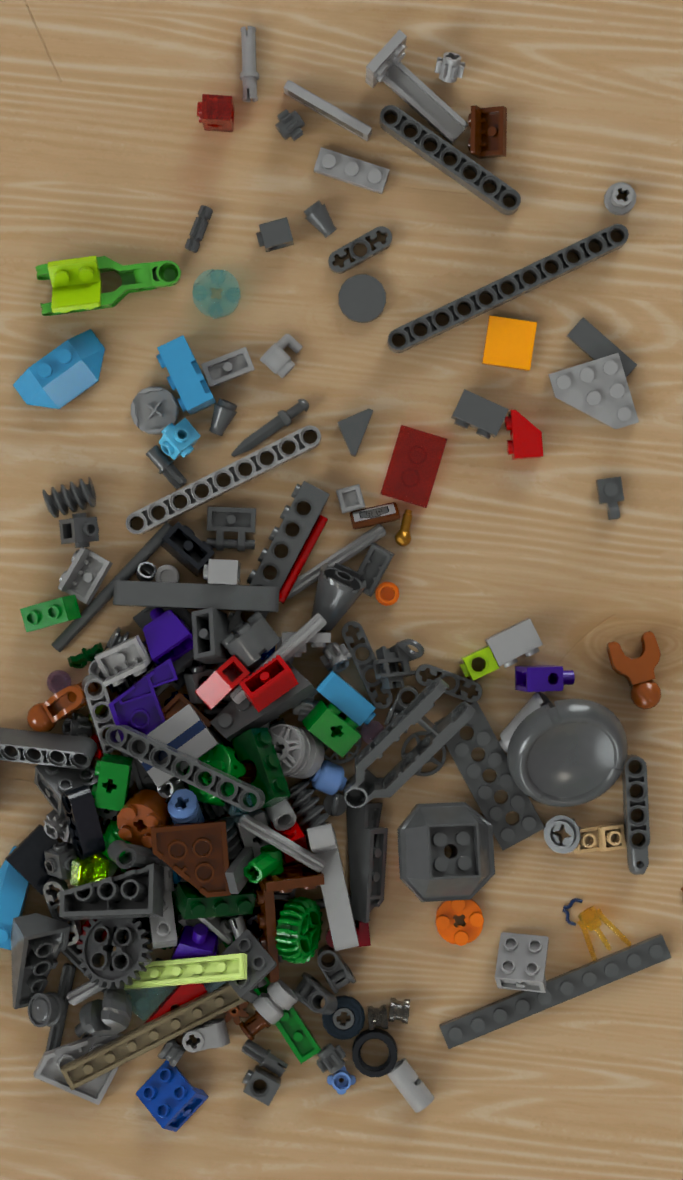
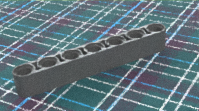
[380,105,521,215]
[113,580,280,612]
[105,725,265,812]

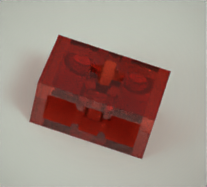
[197,94,235,132]

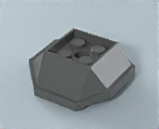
[397,802,495,902]

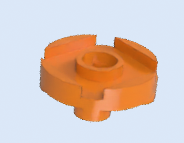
[435,899,484,946]

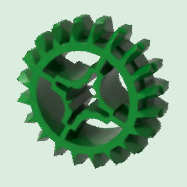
[275,897,323,964]

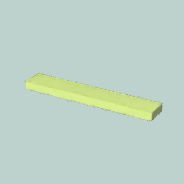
[123,953,247,990]

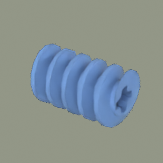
[167,789,205,825]

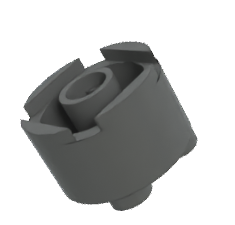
[220,611,280,667]

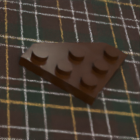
[151,820,231,898]

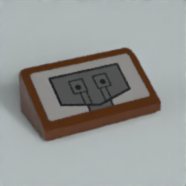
[350,502,400,530]

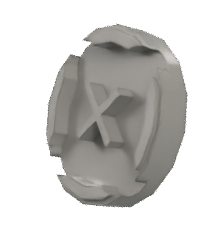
[131,386,179,435]

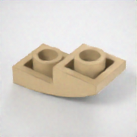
[574,824,626,854]

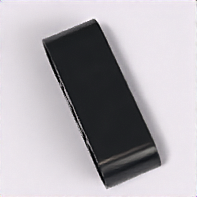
[61,785,106,860]

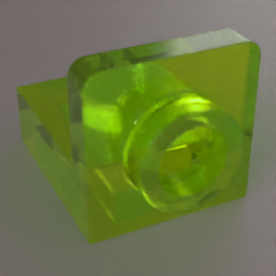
[70,856,109,887]

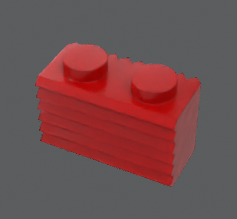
[239,655,299,713]

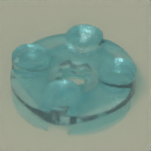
[192,269,241,319]

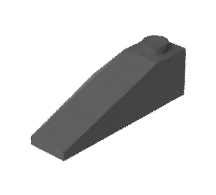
[11,913,70,1009]

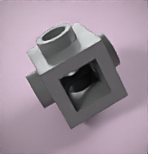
[59,513,99,548]
[44,842,86,880]

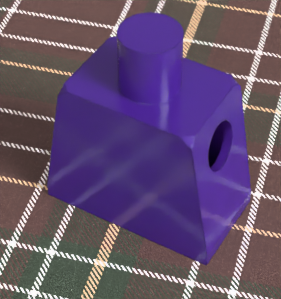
[143,607,193,665]
[515,665,575,692]
[170,923,219,960]

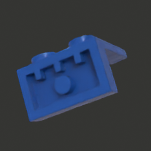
[136,1060,209,1132]

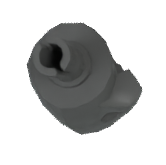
[75,987,132,1038]

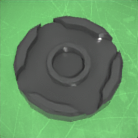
[338,274,386,323]

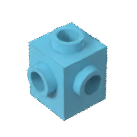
[158,418,201,460]

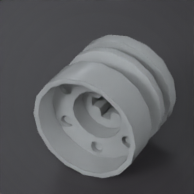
[268,724,325,779]

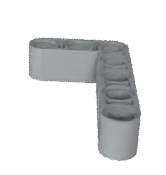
[307,823,359,951]

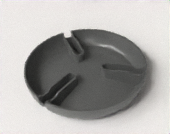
[507,699,628,807]

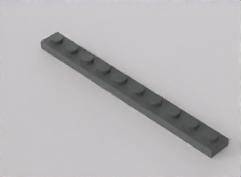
[439,934,672,1049]

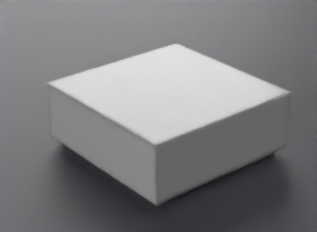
[336,484,365,514]

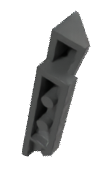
[346,802,388,923]

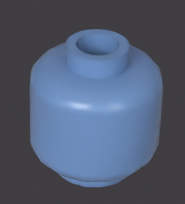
[309,760,347,795]

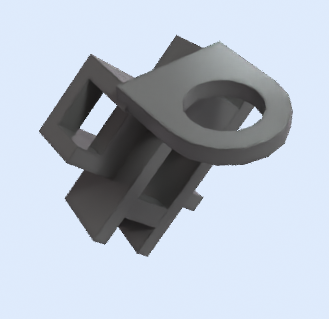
[373,639,424,689]

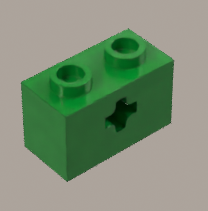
[20,594,81,632]
[302,700,361,758]
[92,753,133,811]

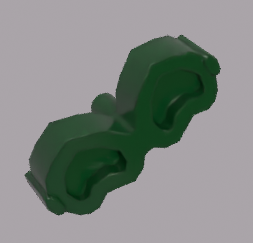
[67,643,104,668]

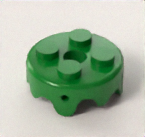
[186,743,246,806]

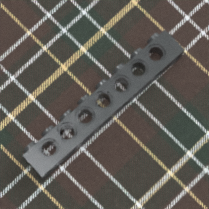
[227,481,330,658]

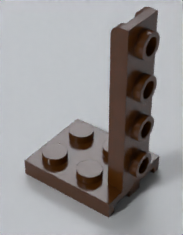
[256,863,324,983]

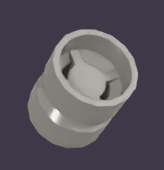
[252,979,298,1025]

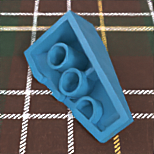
[0,846,30,950]

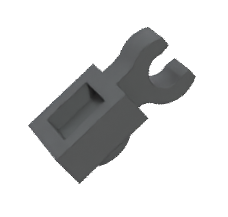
[596,477,624,520]

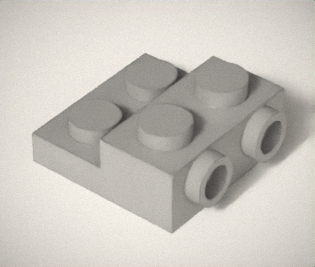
[277,632,331,657]

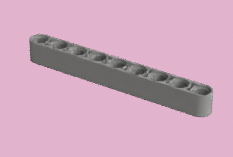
[126,425,321,535]

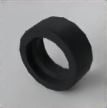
[352,1028,397,1077]

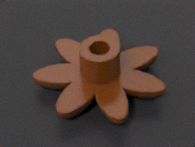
[224,1001,249,1025]

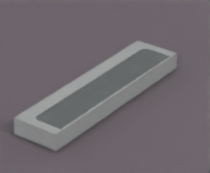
[284,80,372,141]

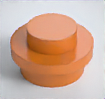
[375,582,399,606]

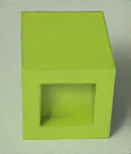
[460,646,499,681]

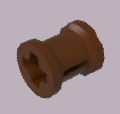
[239,1010,271,1041]

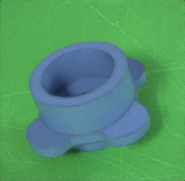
[327,1066,356,1095]

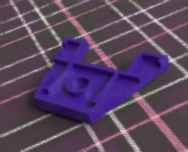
[108,657,178,742]

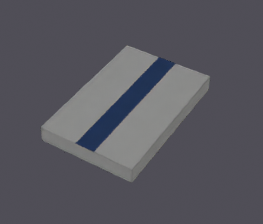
[137,704,219,788]

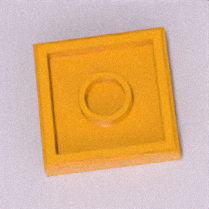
[482,315,537,371]

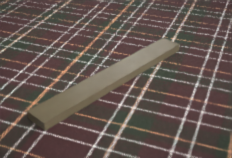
[60,982,246,1091]

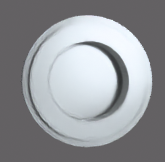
[155,565,180,583]

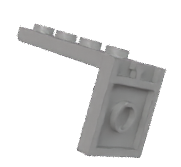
[366,30,468,144]

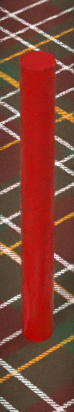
[279,515,328,604]

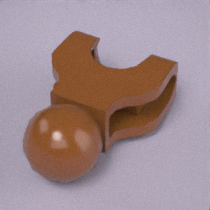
[607,631,661,709]
[27,682,99,733]

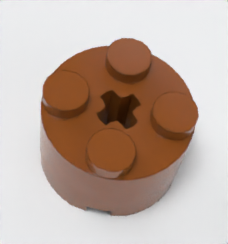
[117,789,172,848]

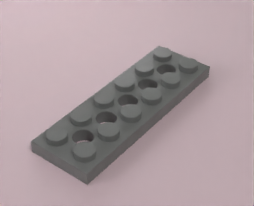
[434,701,545,851]

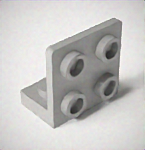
[495,932,549,993]

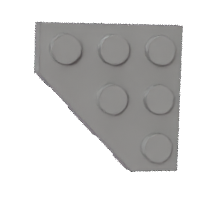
[548,353,639,429]
[33,1033,124,1105]

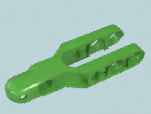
[36,256,181,316]

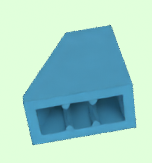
[316,670,376,726]

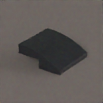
[5,824,59,895]

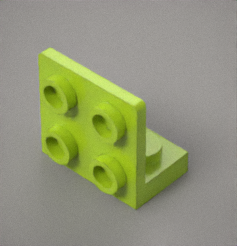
[48,256,102,313]

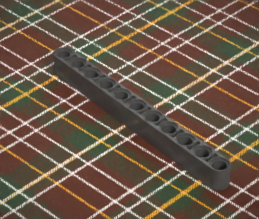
[387,224,629,353]

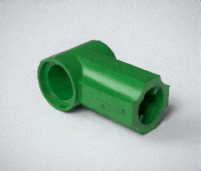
[243,844,284,883]

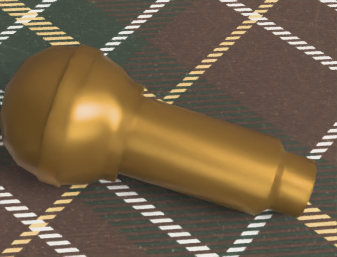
[395,509,412,546]

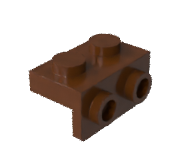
[468,105,507,159]

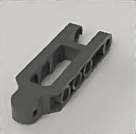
[343,677,475,808]

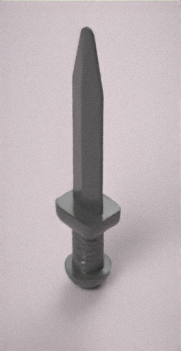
[231,399,309,457]

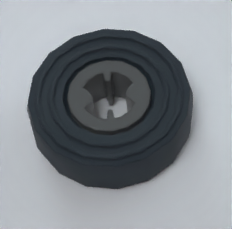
[322,995,365,1040]

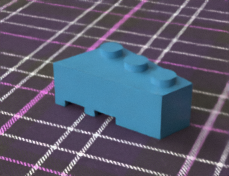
[156,335,216,415]

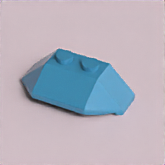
[13,329,105,409]

